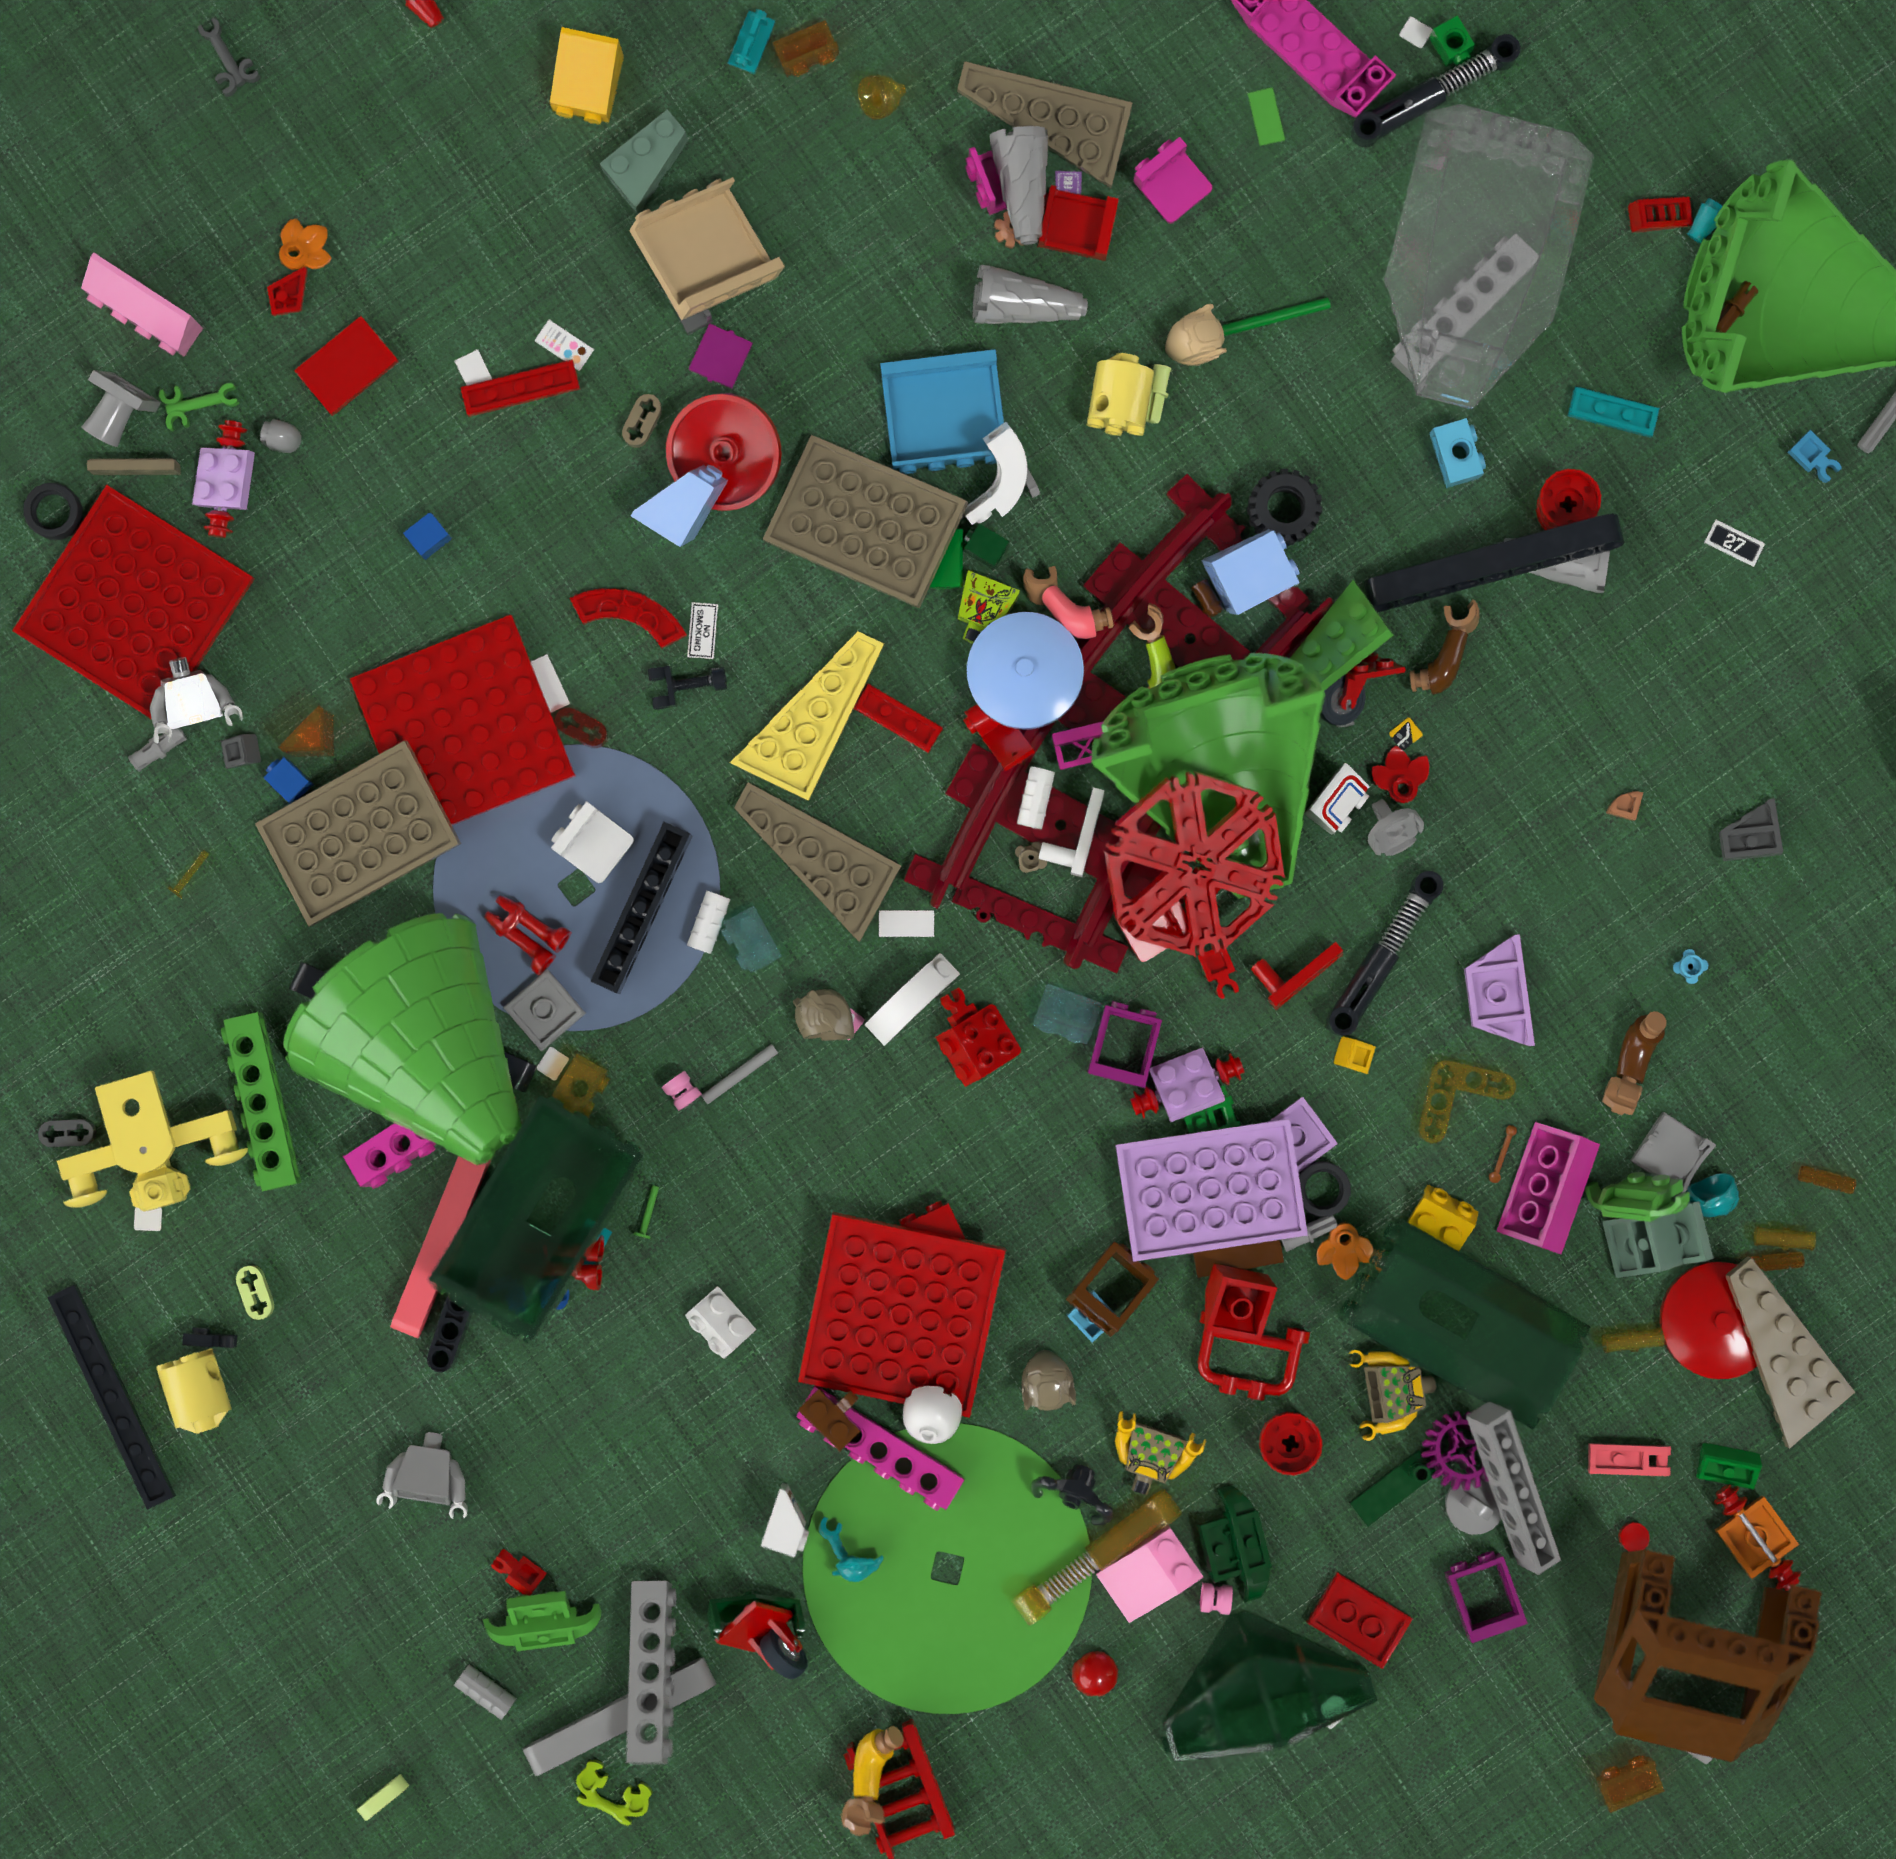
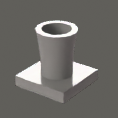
[81,370,161,447]

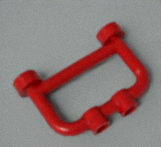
[1198,1310,1311,1401]

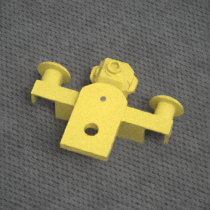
[57,1071,248,1212]

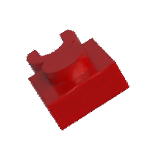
[1197,948,1239,999]
[940,987,978,1027]

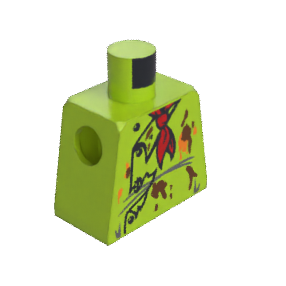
[958,570,1020,643]

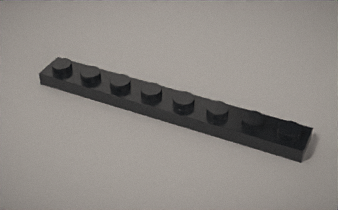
[47,1284,176,1510]

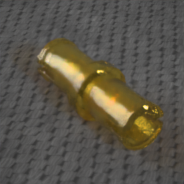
[1753,1227,1816,1251]
[1602,1328,1664,1353]

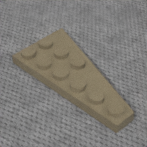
[1726,1256,1855,1449]

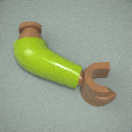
[1129,603,1176,689]

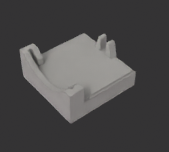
[1630,1112,1716,1193]

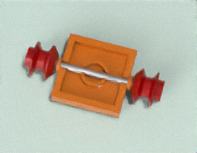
[1714,1484,1801,1591]

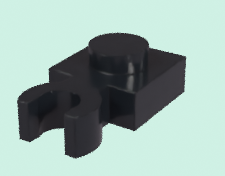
[182,1327,238,1348]

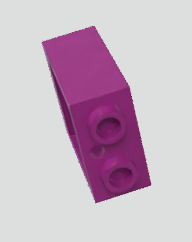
[1087,1001,1162,1088]
[1444,1551,1528,1643]

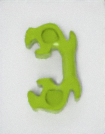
[576,1760,653,1825]

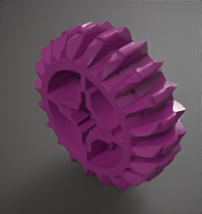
[1422,1411,1488,1491]

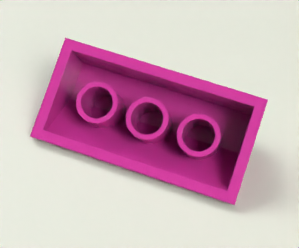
[1496,1122,1600,1255]

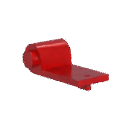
[963,704,1035,771]

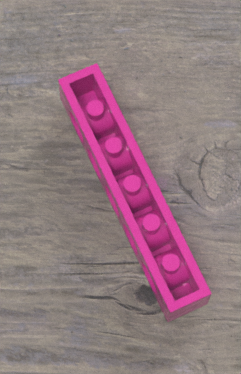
[344,1123,436,1189]
[796,1386,965,1511]

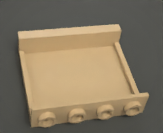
[629,178,785,320]

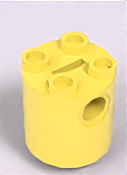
[1087,353,1154,436]
[156,1348,232,1434]

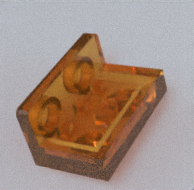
[772,20,839,77]
[1595,1755,1665,1813]

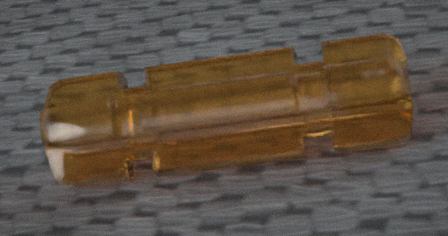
[1798,1166,1856,1194]
[1750,1252,1805,1271]

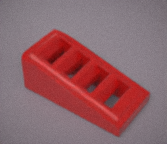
[1628,197,1693,233]

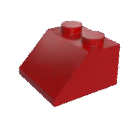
[1204,1264,1277,1341]

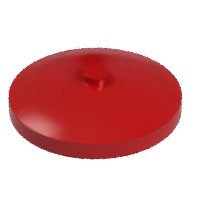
[666,393,782,511]
[1660,1262,1757,1379]

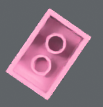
[1096,1524,1203,1623]

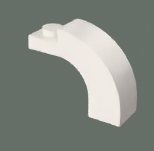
[964,422,1027,525]
[864,953,960,1046]

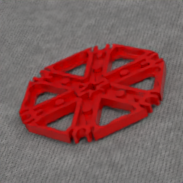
[1105,771,1285,957]

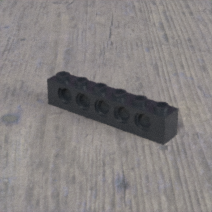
[590,822,693,994]

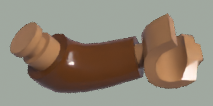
[1410,600,1480,695]
[1602,1011,1667,1115]

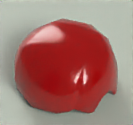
[1072,1651,1118,1696]

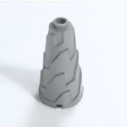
[989,126,1048,245]
[973,264,1088,324]
[1498,538,1610,594]

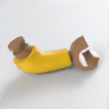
[841,1726,903,1836]

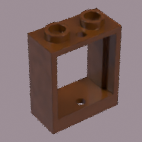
[1066,1241,1159,1337]

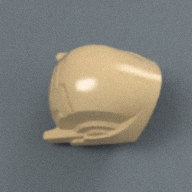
[1165,304,1227,366]

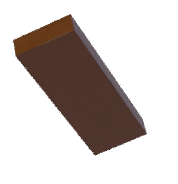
[1193,1240,1284,1278]

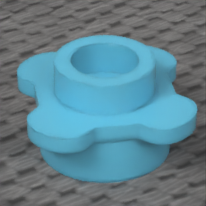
[1673,949,1708,984]

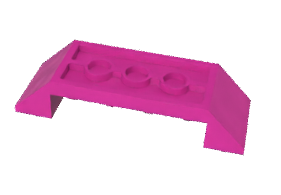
[1231,0,1396,118]

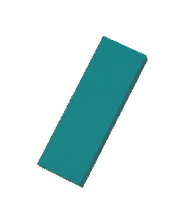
[1567,387,1660,438]

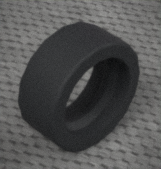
[24,483,83,540]
[1298,1162,1351,1217]

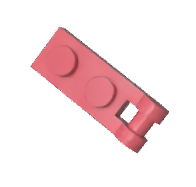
[1588,1443,1671,1476]

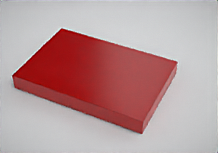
[294,316,399,416]
[1307,1572,1413,1669]

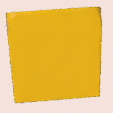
[1334,1036,1376,1074]

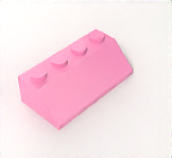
[81,253,203,357]

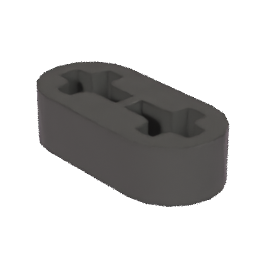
[38,1119,97,1147]

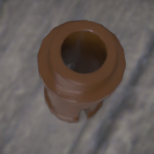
[1191,579,1224,618]

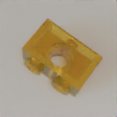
[547,1053,610,1121]

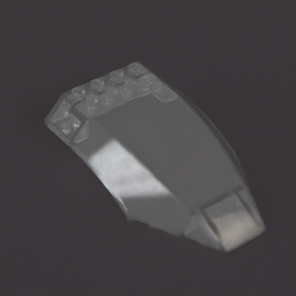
[1384,104,1594,410]

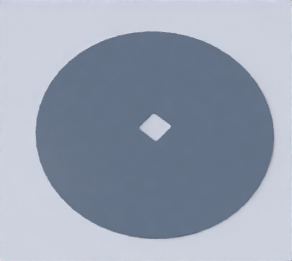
[433,744,720,1031]

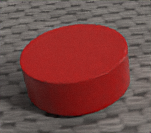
[1618,1522,1650,1552]

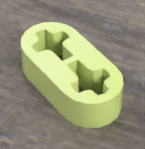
[236,1265,274,1320]
[356,1774,409,1821]

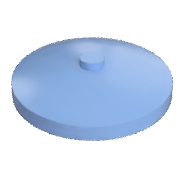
[967,612,1084,729]

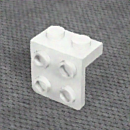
[551,801,634,883]

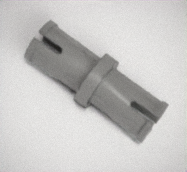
[128,727,187,772]

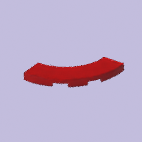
[570,588,687,649]

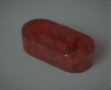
[555,708,608,748]

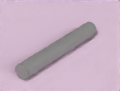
[701,1044,778,1104]

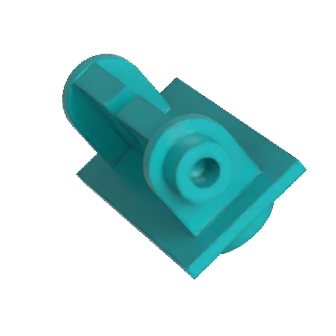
[728,9,776,74]

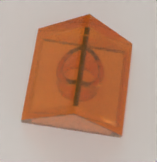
[278,705,334,757]

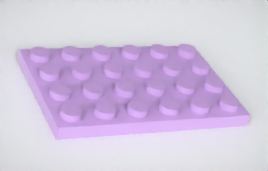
[1115,1119,1308,1262]

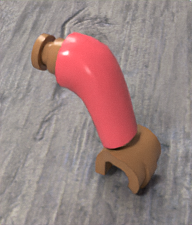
[1023,566,1113,639]

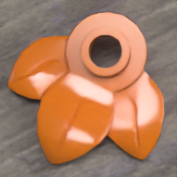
[279,219,332,270]
[1316,1223,1375,1280]

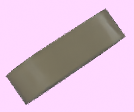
[622,394,662,448]

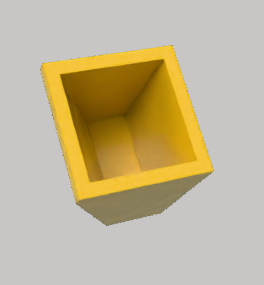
[550,27,624,124]

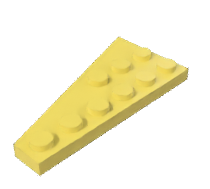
[730,631,884,801]

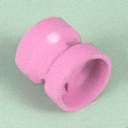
[662,1071,702,1111]
[1200,1582,1233,1615]

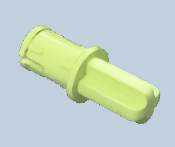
[1146,364,1172,424]

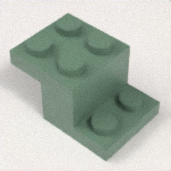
[1602,1201,1713,1278]

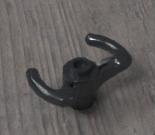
[1031,1464,1114,1526]

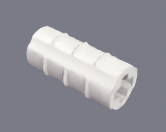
[1017,767,1055,829]
[687,890,730,954]

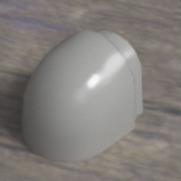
[260,419,301,453]

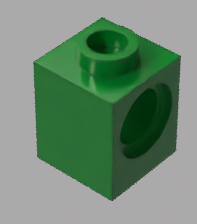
[1429,15,1475,67]

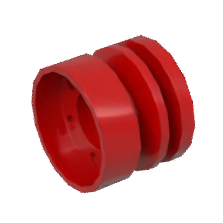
[1536,469,1601,531]
[1259,1412,1322,1475]

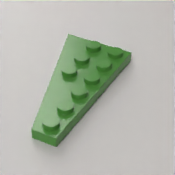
[1290,580,1393,691]

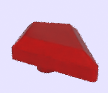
[267,267,308,316]

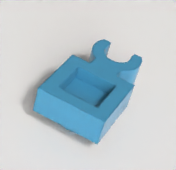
[1788,430,1842,483]

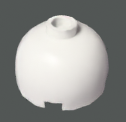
[903,1386,962,1444]

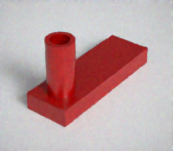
[1250,942,1343,1010]

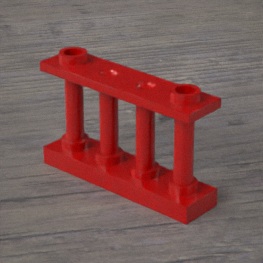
[844,1719,955,1859]

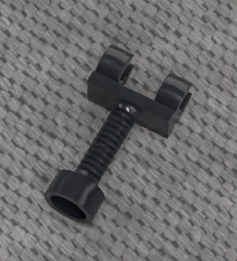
[647,665,727,710]

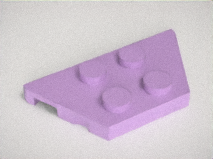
[1464,934,1535,1046]

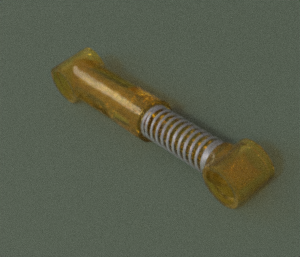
[1011,1489,1182,1626]

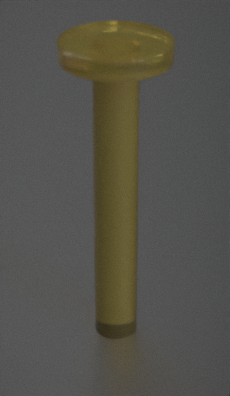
[167,850,209,899]

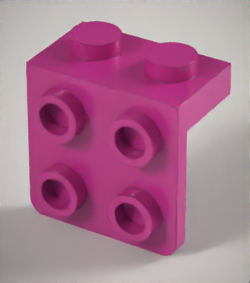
[1133,137,1212,224]
[965,147,1007,215]

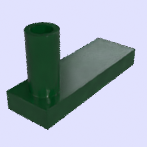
[1349,1449,1435,1527]

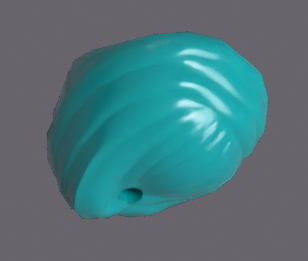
[1685,1173,1739,1217]

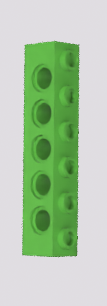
[221,1012,302,1191]

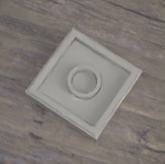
[503,969,586,1051]

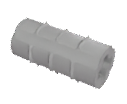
[454,1664,517,1720]

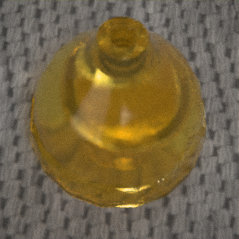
[858,75,906,120]

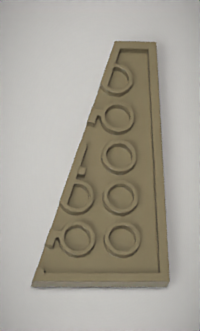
[958,62,1132,188]
[734,783,901,943]

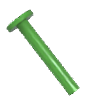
[633,1185,659,1239]

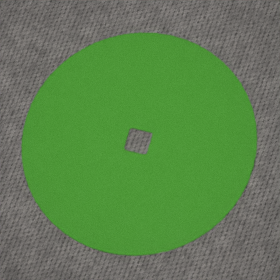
[803,1423,1092,1714]

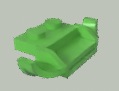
[1585,1172,1690,1222]
[483,1591,601,1651]

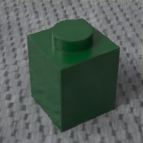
[963,523,1009,570]

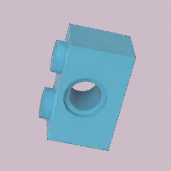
[1430,418,1486,488]

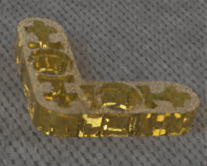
[1418,1060,1516,1143]

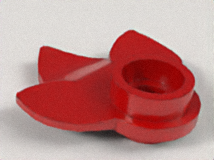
[1372,746,1429,803]

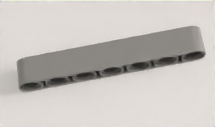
[522,1657,717,1776]

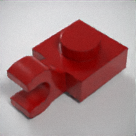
[491,1549,547,1596]

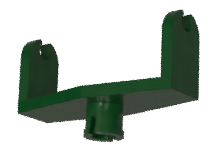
[707,1591,805,1639]

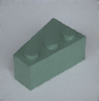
[600,109,688,215]

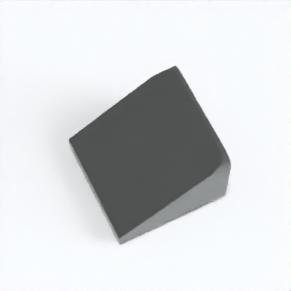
[221,734,261,769]

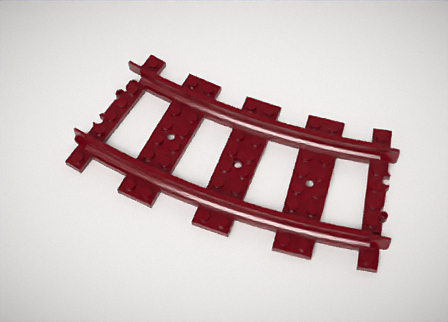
[903,474,1333,974]

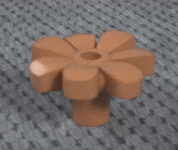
[994,211,1023,248]

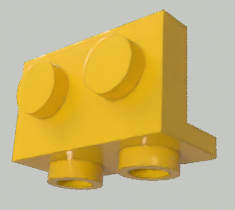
[1407,1185,1479,1252]

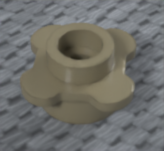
[1015,842,1047,873]

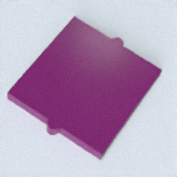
[689,323,753,389]

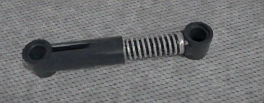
[1351,34,1521,148]
[1326,871,1444,1036]

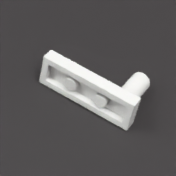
[1038,787,1104,877]

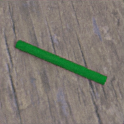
[1222,297,1331,336]

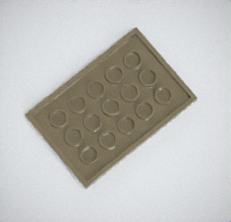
[763,435,968,608]
[255,741,461,926]

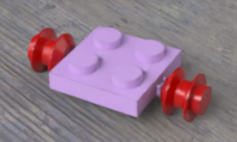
[192,420,255,538]
[1130,1047,1245,1122]

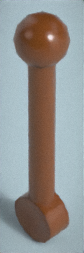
[1488,1125,1517,1183]

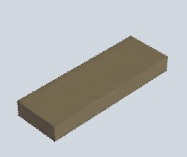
[87,459,181,475]

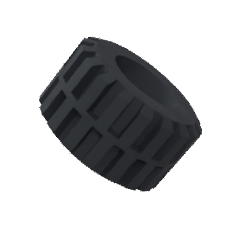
[1247,469,1322,546]

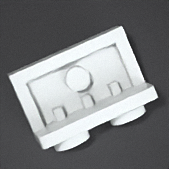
[685,1286,757,1359]

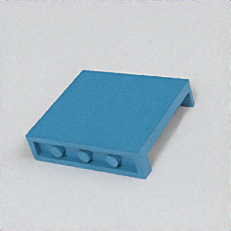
[880,349,1004,474]

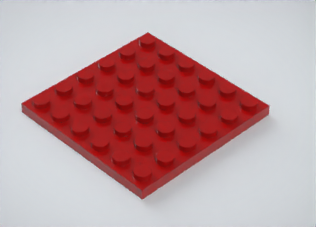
[12,485,255,719]
[350,614,576,826]
[798,1212,1006,1418]

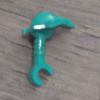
[819,1517,883,1582]

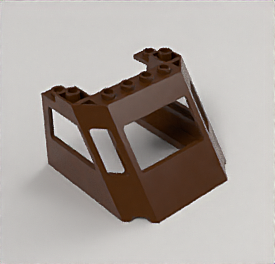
[1594,1550,1822,1762]

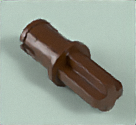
[1715,281,1759,333]

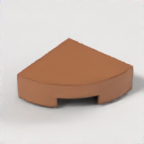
[1606,791,1643,821]

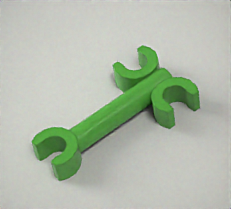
[159,383,239,431]

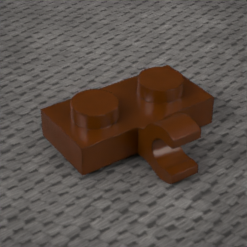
[798,1388,861,1452]

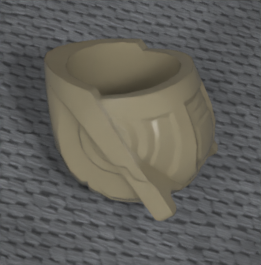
[793,989,854,1041]
[1022,1349,1076,1411]

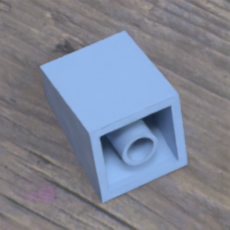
[631,465,728,547]
[1201,529,1299,615]

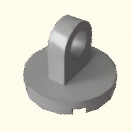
[1368,799,1424,856]
[1445,1479,1501,1535]

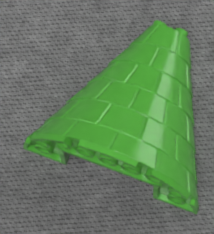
[1682,160,1896,393]
[1092,653,1325,899]
[283,913,522,1166]

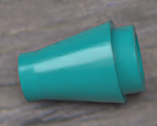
[1687,198,1722,244]

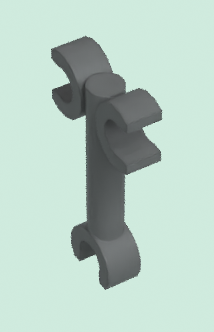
[198,18,261,97]

